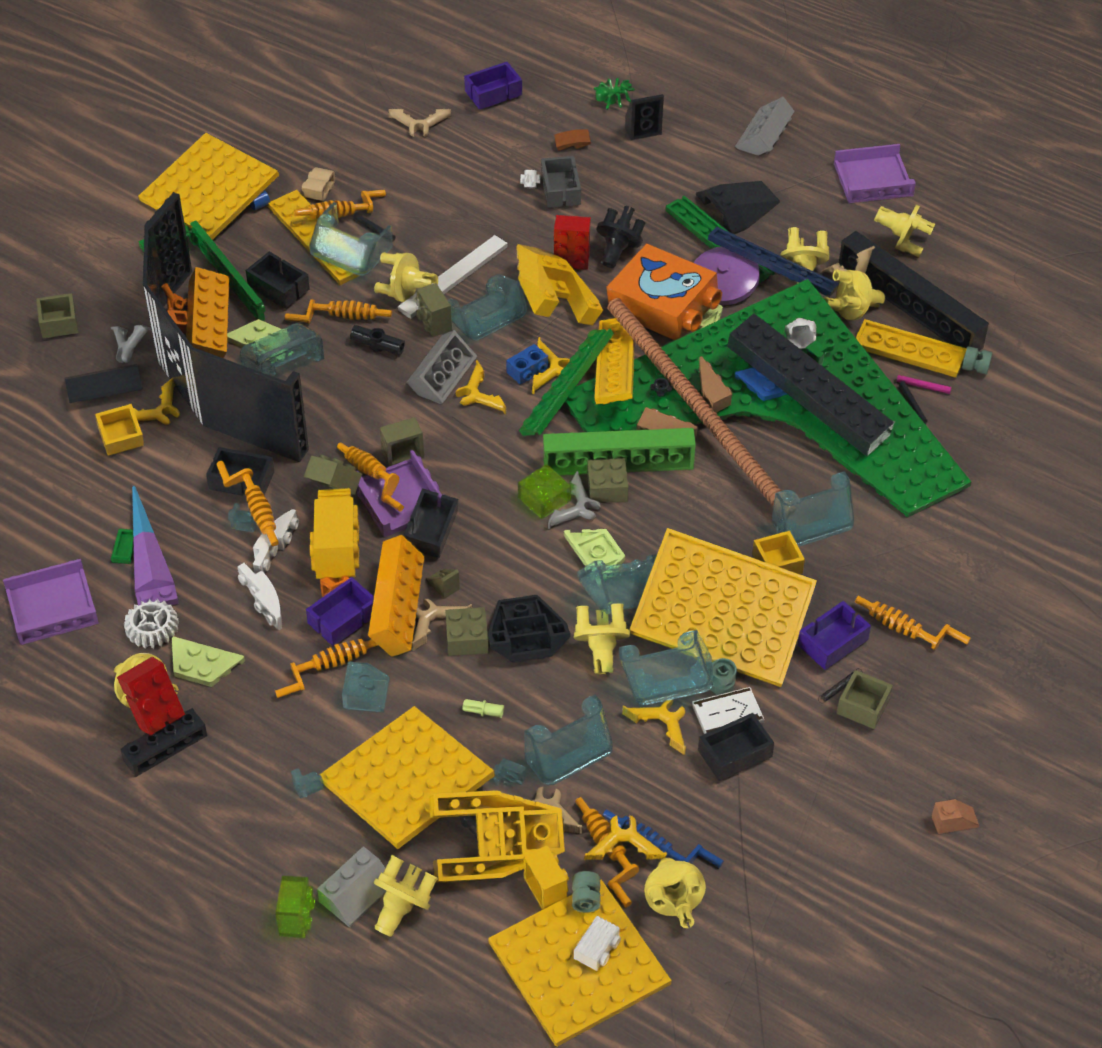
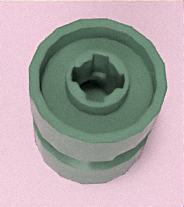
[962,346,993,375]
[709,658,737,695]
[572,871,600,912]

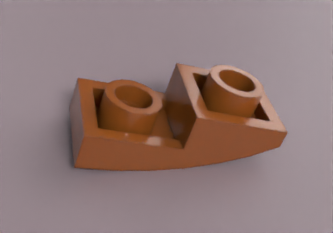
[554,129,591,151]

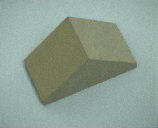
[426,569,460,599]

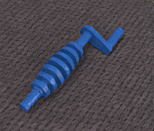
[602,809,724,868]

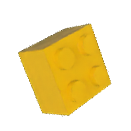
[95,404,144,456]
[752,531,805,574]
[524,846,569,910]

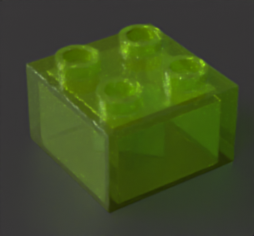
[518,464,571,519]
[275,875,315,938]

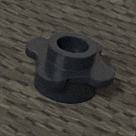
[650,378,672,397]

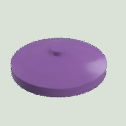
[694,246,760,305]

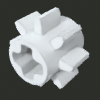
[520,170,540,189]

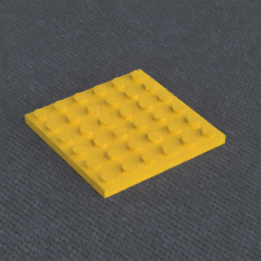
[138,133,279,240]
[318,706,495,849]
[488,879,672,1047]

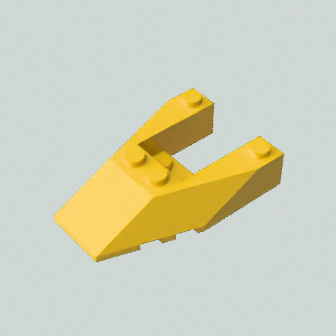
[516,244,603,326]
[429,791,565,883]

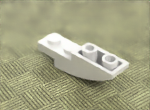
[253,509,299,574]
[238,563,282,630]

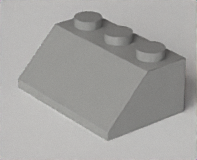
[317,846,386,927]

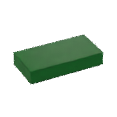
[111,529,134,564]

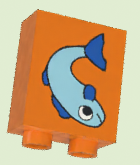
[606,243,722,340]

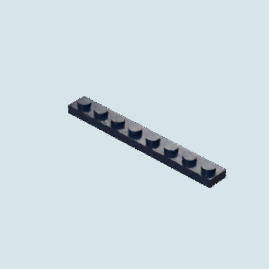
[707,227,839,297]

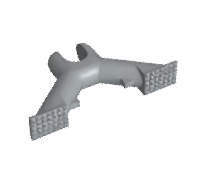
[111,325,151,363]
[548,471,601,529]

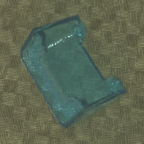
[448,274,527,340]
[240,323,324,375]
[772,471,854,547]
[576,555,657,614]
[619,630,713,705]
[524,694,613,785]

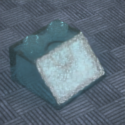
[342,662,390,712]

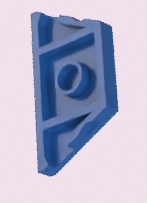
[735,367,787,401]

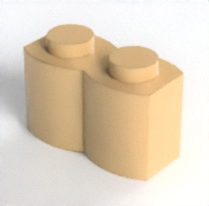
[302,167,335,201]

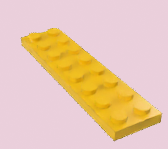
[268,190,369,285]
[595,318,635,404]

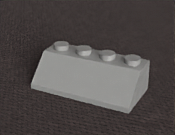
[735,97,794,156]
[407,330,477,404]

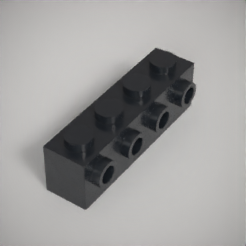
[120,708,207,777]

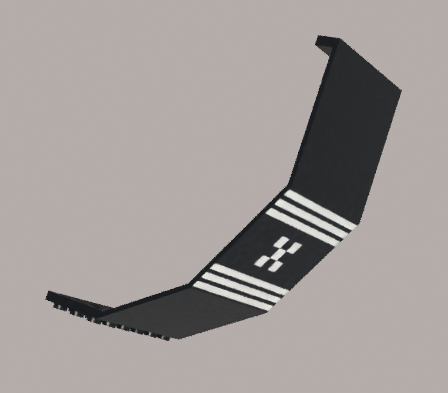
[143,192,309,462]

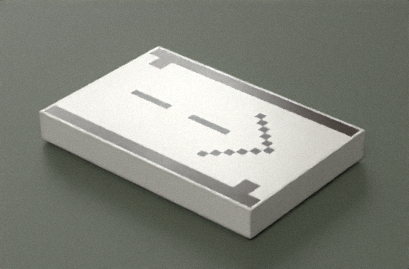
[692,687,764,734]

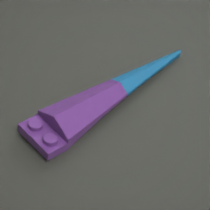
[132,486,179,606]

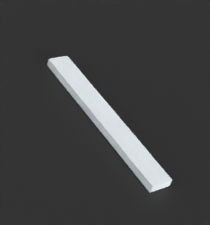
[398,235,507,319]

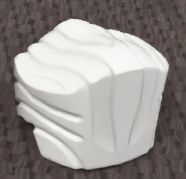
[785,318,817,349]

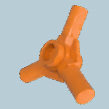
[161,283,188,311]

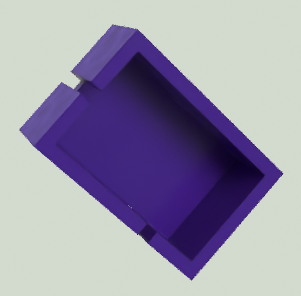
[464,62,522,110]
[306,577,374,647]
[797,601,871,670]

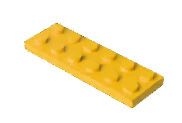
[856,319,967,378]

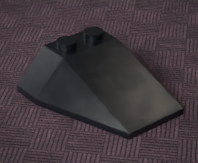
[696,181,780,235]
[488,595,571,662]

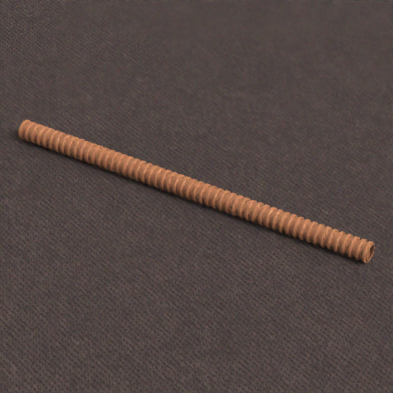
[607,298,796,519]

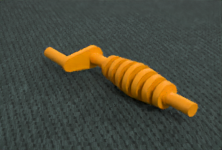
[294,190,386,219]
[285,299,392,323]
[337,442,404,512]
[216,461,279,546]
[855,595,971,650]
[275,638,378,698]
[575,797,639,907]

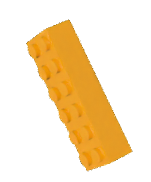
[186,267,229,358]
[368,535,424,657]

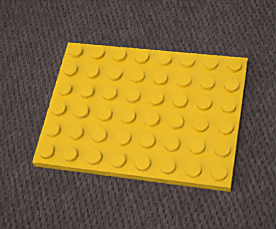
[629,528,817,687]

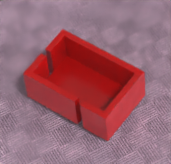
[554,215,591,270]
[117,657,185,736]

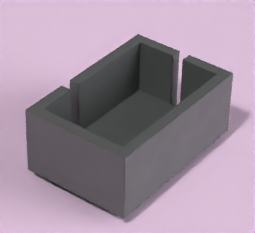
[541,156,581,208]

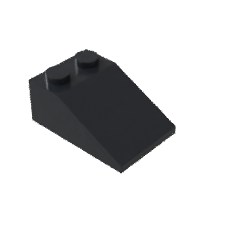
[625,94,664,140]

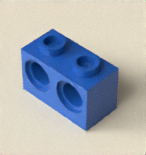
[506,344,548,385]

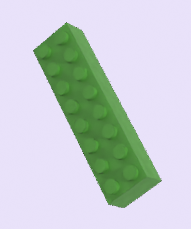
[543,428,696,476]

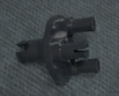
[596,206,646,268]

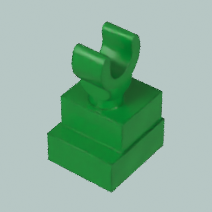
[805,337,835,365]

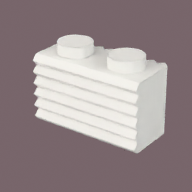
[574,916,621,971]

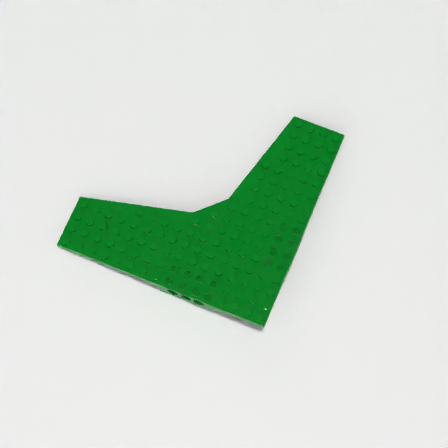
[564,279,971,517]

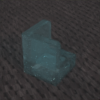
[291,768,324,799]

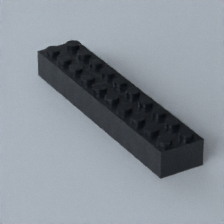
[839,231,989,351]
[727,313,895,457]

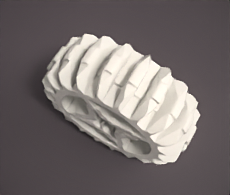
[124,599,179,649]

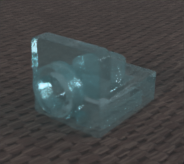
[228,503,257,532]
[493,758,526,786]

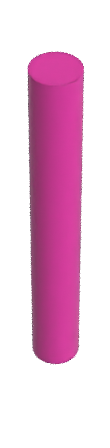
[896,375,952,394]

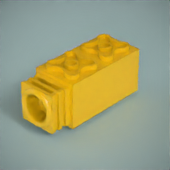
[310,488,359,579]

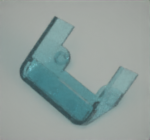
[309,202,393,275]

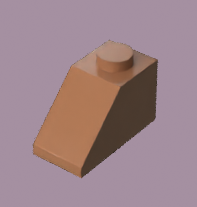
[932,799,979,834]

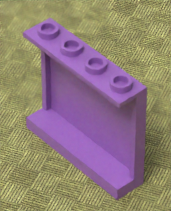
[834,144,916,203]
[356,450,444,537]
[3,559,99,645]

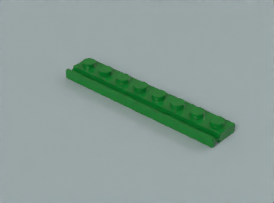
[665,196,775,284]
[190,220,266,321]
[519,329,614,436]

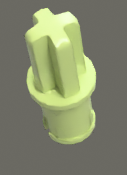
[463,699,504,718]

